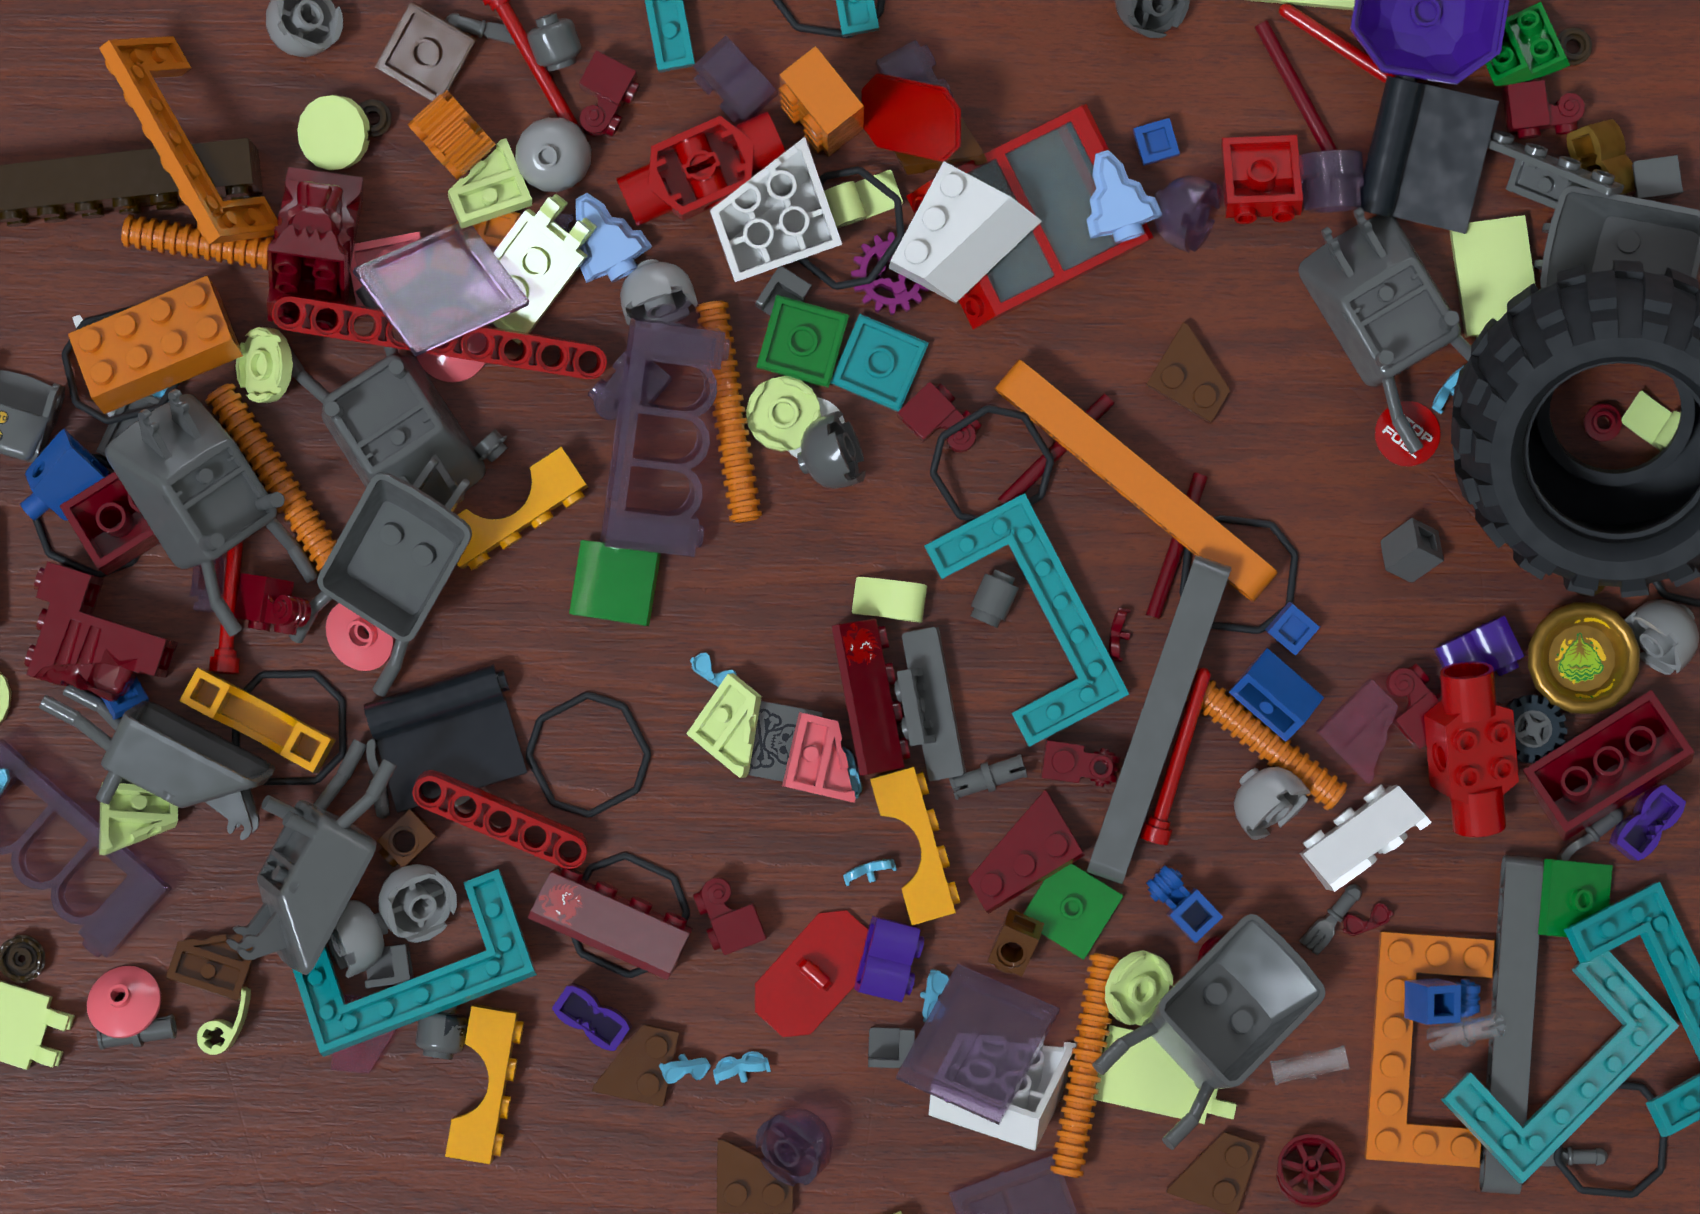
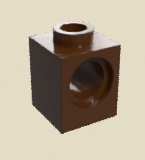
[377,809,439,867]
[987,908,1044,977]

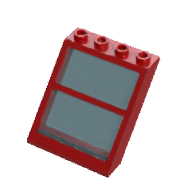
[906,104,1154,330]

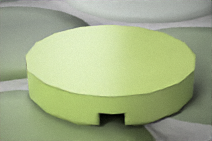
[297,95,370,171]
[235,327,293,403]
[746,376,821,452]
[1105,950,1173,1026]

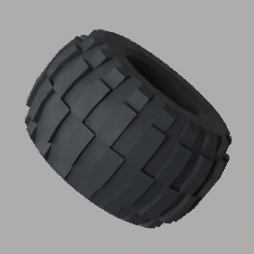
[1451,260,1700,598]

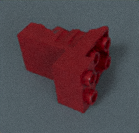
[267,167,363,329]
[24,562,178,702]

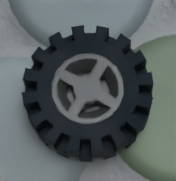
[1506,695,1568,763]

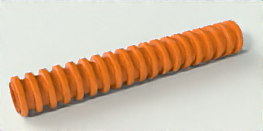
[121,214,274,270]
[695,301,762,523]
[205,383,337,572]
[1186,668,1347,811]
[1050,953,1120,1178]

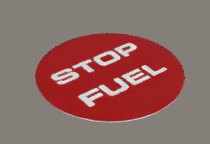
[1375,401,1440,467]

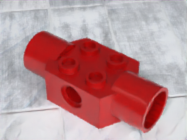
[616,111,786,227]
[1424,661,1519,837]

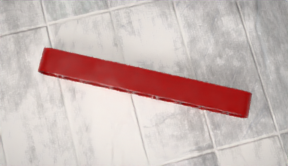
[270,294,607,379]

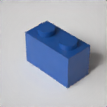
[1229,648,1324,742]

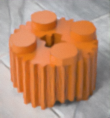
[407,90,496,179]

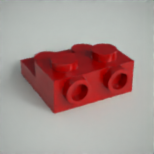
[1221,135,1303,224]

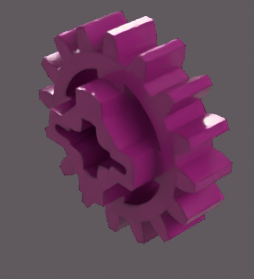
[851,232,929,315]

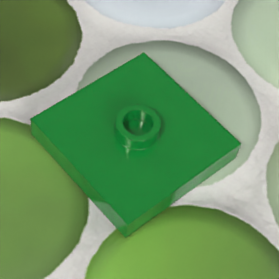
[756,295,849,388]
[1538,859,1613,937]
[1023,864,1123,960]

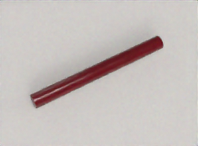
[1254,20,1339,158]
[998,393,1114,505]
[1145,472,1208,619]

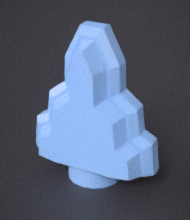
[1086,150,1162,243]
[575,193,652,283]

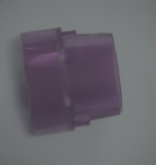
[1298,150,1364,213]

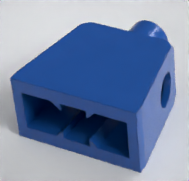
[20,429,111,521]

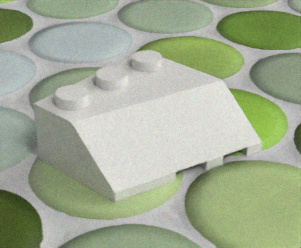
[710,137,842,282]
[889,161,1042,303]
[1299,784,1431,891]
[928,1033,1077,1151]

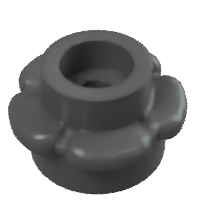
[474,429,508,463]

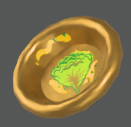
[1528,602,1640,714]

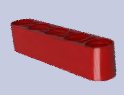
[412,770,587,869]

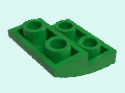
[1485,2,1570,86]
[569,540,661,626]

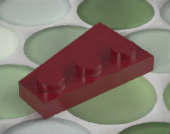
[967,789,1085,914]

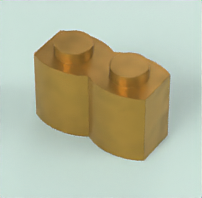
[1567,119,1636,195]

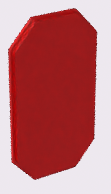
[861,73,961,162]
[755,910,868,1037]

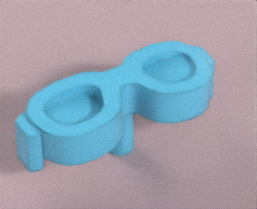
[713,1051,771,1084]

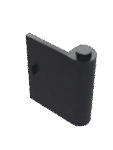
[1355,75,1500,234]
[363,664,528,813]

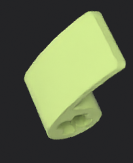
[824,170,903,228]
[1621,391,1681,451]
[852,577,927,623]
[197,987,251,1055]

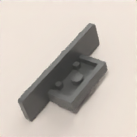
[1488,130,1624,209]
[895,627,966,781]

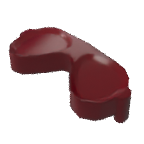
[1109,608,1131,662]
[1342,902,1394,936]

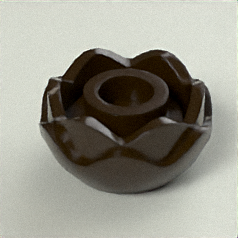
[0,935,45,983]

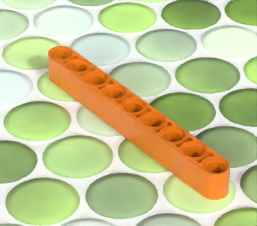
[994,359,1278,602]

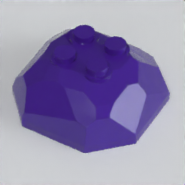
[1350,0,1509,85]

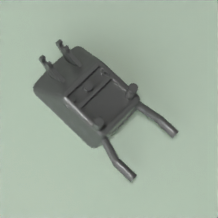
[1534,186,1700,289]
[1298,207,1471,454]
[289,284,486,506]
[105,389,319,637]
[289,458,472,697]
[39,684,275,840]
[226,739,397,975]
[1092,914,1325,1150]

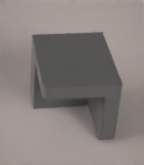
[1631,155,1683,201]
[755,266,812,316]
[1380,518,1444,582]
[365,943,414,988]
[868,1027,915,1069]

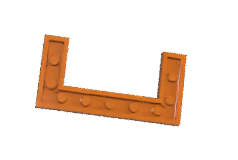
[99,36,278,244]
[1364,932,1495,1168]

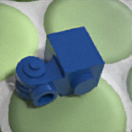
[1146,865,1223,943]
[1404,978,1481,1025]

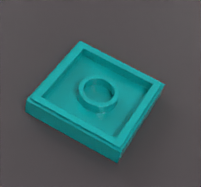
[830,314,929,412]

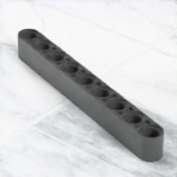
[1087,555,1232,884]
[1480,855,1544,1195]

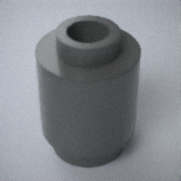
[970,570,1019,628]

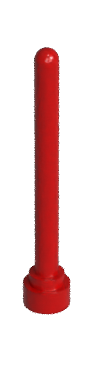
[482,0,584,133]
[1279,3,1395,83]
[209,541,243,674]
[1139,668,1211,845]

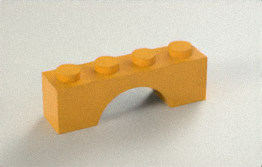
[457,447,588,571]
[179,667,336,773]
[870,767,960,925]
[445,1004,524,1164]

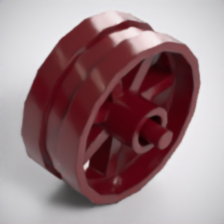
[1276,1134,1346,1208]

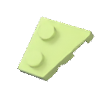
[448,138,532,229]
[686,673,762,778]
[99,782,178,855]

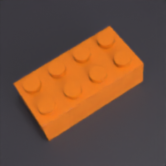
[778,46,864,157]
[68,275,243,414]

